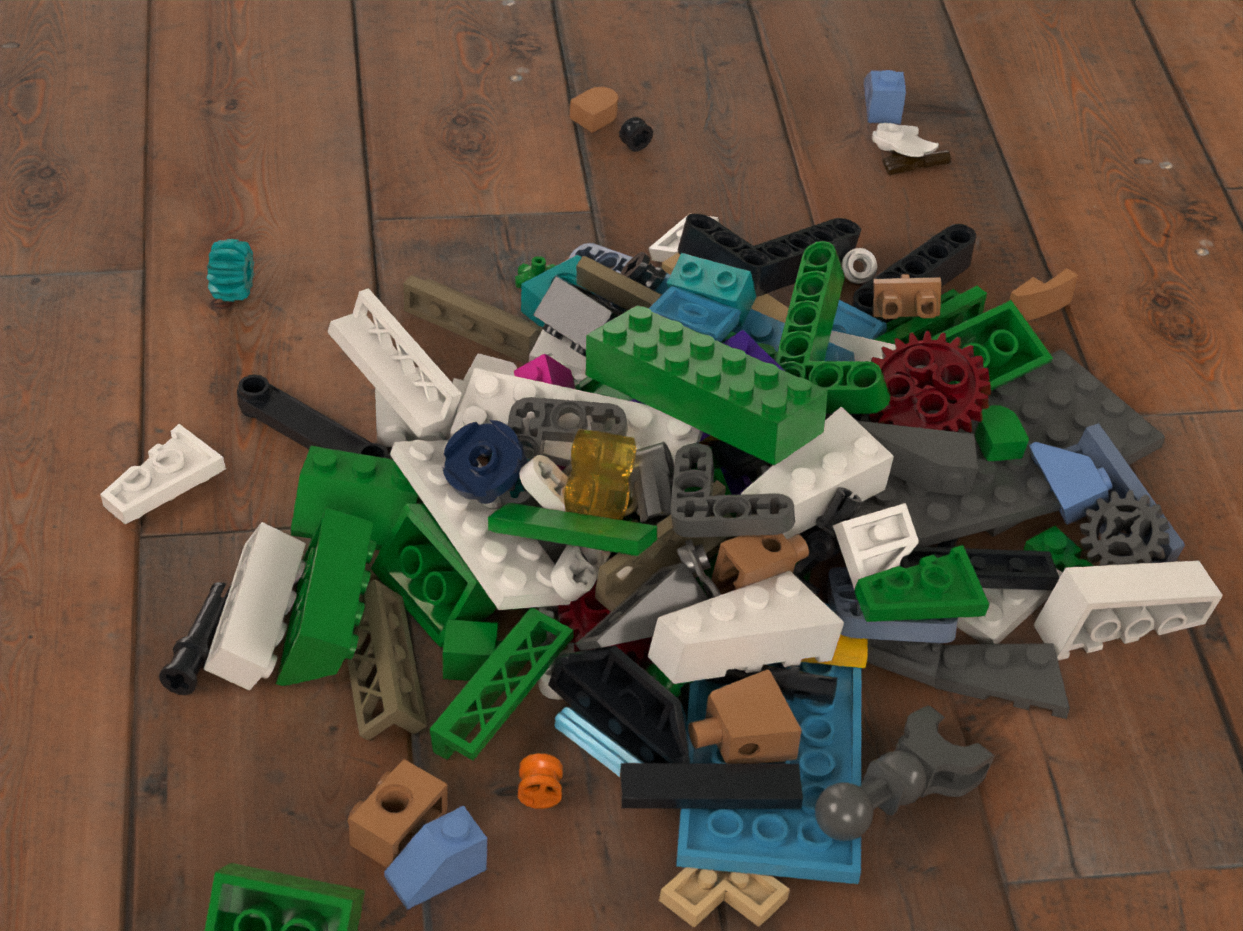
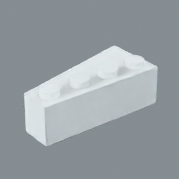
[736,407,894,539]

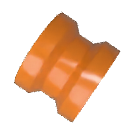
[518,754,563,809]

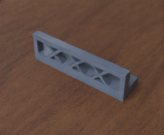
[1064,423,1185,563]

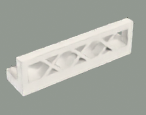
[328,288,462,439]

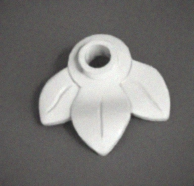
[872,123,939,157]

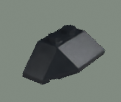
[548,646,690,763]

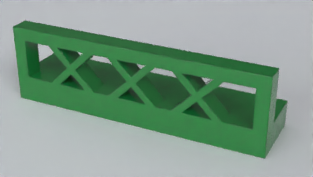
[874,286,987,344]
[429,607,574,761]

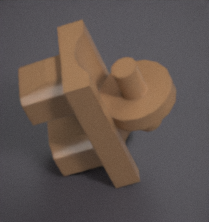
[873,274,942,319]

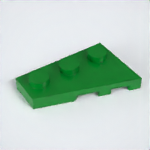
[854,545,990,622]

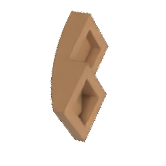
[1009,268,1078,321]

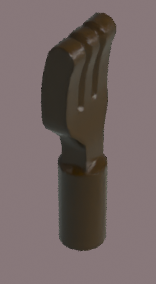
[882,150,951,176]

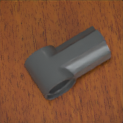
[624,442,674,526]

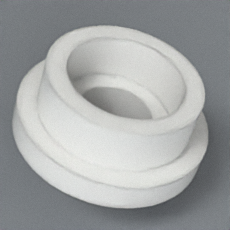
[841,248,877,284]

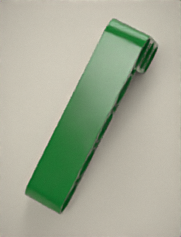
[775,241,890,414]

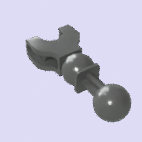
[815,705,995,841]

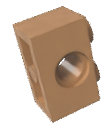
[348,759,447,868]

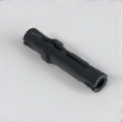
[705,664,838,705]

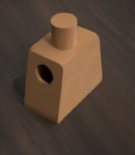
[711,534,809,595]
[688,670,802,764]

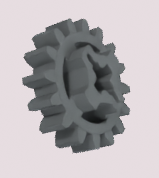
[1080,490,1170,566]

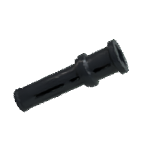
[159,582,231,695]

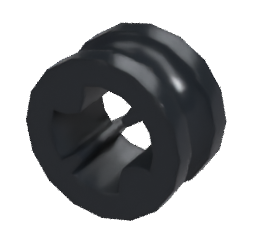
[619,117,653,151]

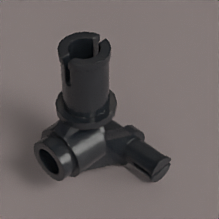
[793,487,862,596]

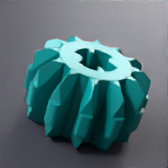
[207,239,255,302]

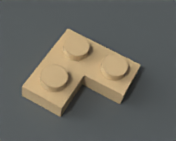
[659,867,790,927]

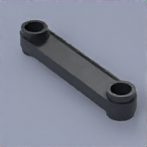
[237,375,390,459]

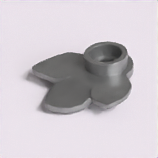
[677,539,721,599]

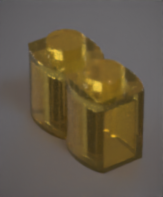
[564,429,636,520]

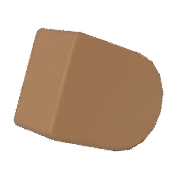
[570,87,618,133]

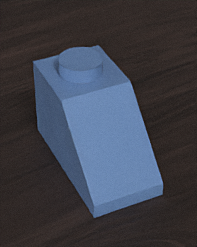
[864,70,906,124]
[1029,442,1113,525]
[384,806,487,910]

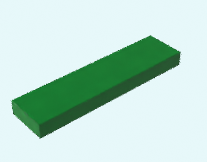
[488,503,658,556]

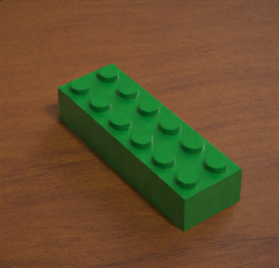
[585,305,828,466]

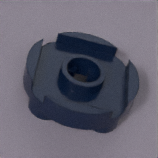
[442,420,528,504]

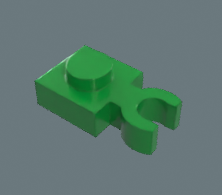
[1023,526,1093,573]

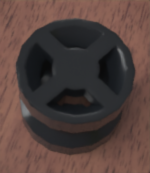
[620,252,666,291]

